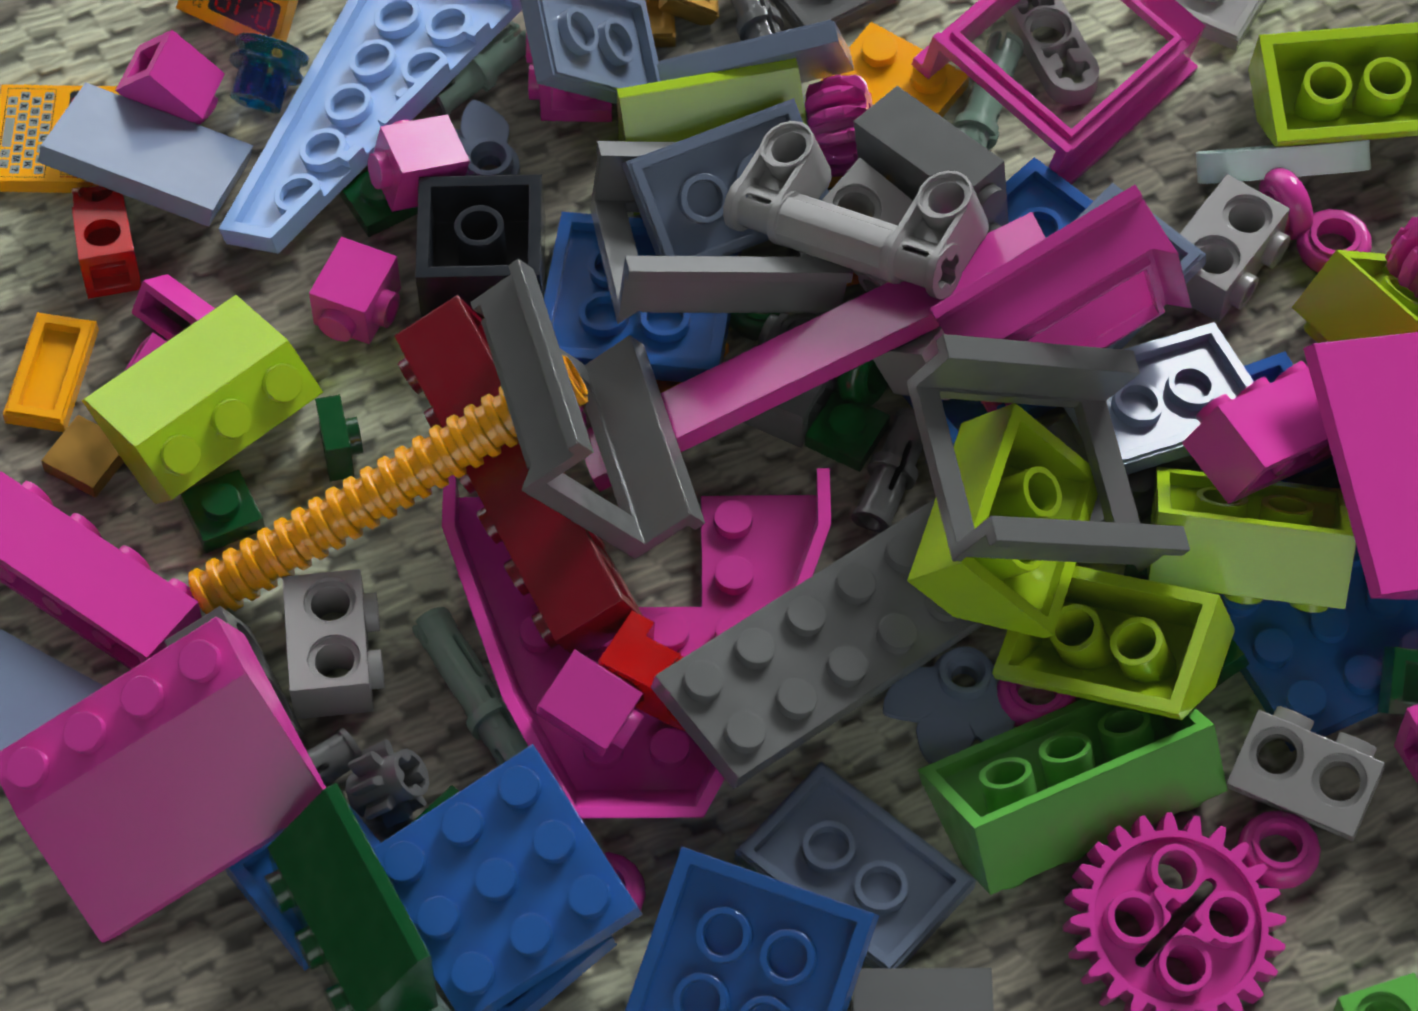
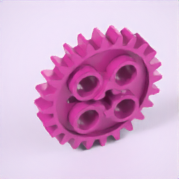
[1063,812,1286,1011]

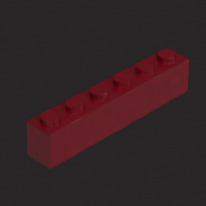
[394,295,643,656]

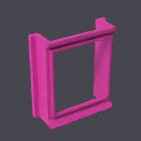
[911,0,1206,185]
[930,184,1192,413]

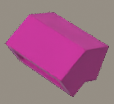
[131,274,215,340]

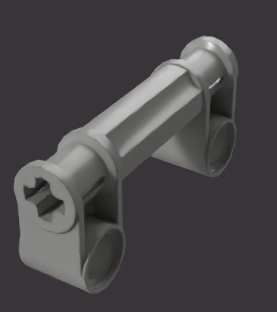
[723,121,989,299]

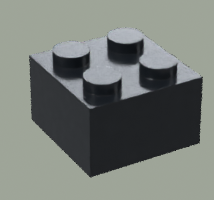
[415,174,546,319]

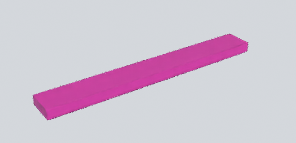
[584,212,1046,492]

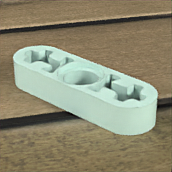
[1196,140,1371,184]

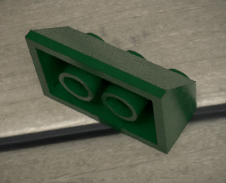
[264,783,438,1011]

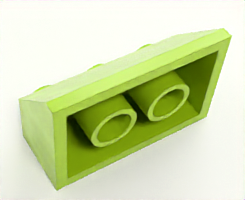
[1248,22,1418,147]
[617,58,807,216]
[1291,250,1418,343]
[81,295,324,504]
[907,403,1098,638]
[1147,466,1356,613]
[992,565,1235,720]

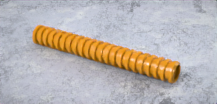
[188,355,588,614]

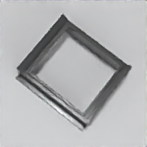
[590,141,853,324]
[470,259,705,559]
[907,334,1190,573]

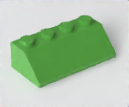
[918,698,1228,895]

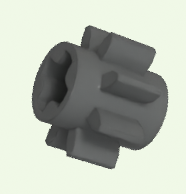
[346,739,429,829]

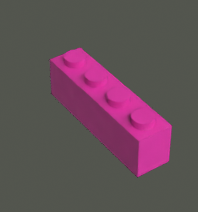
[1182,361,1332,504]
[0,471,202,670]

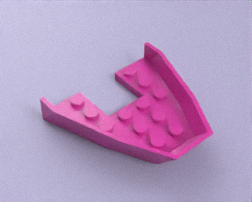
[441,468,831,818]

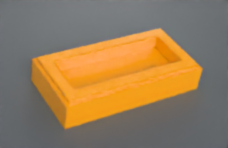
[3,312,99,432]

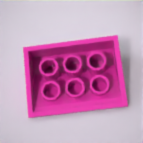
[1303,332,1418,600]
[0,616,326,943]

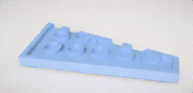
[219,0,522,254]

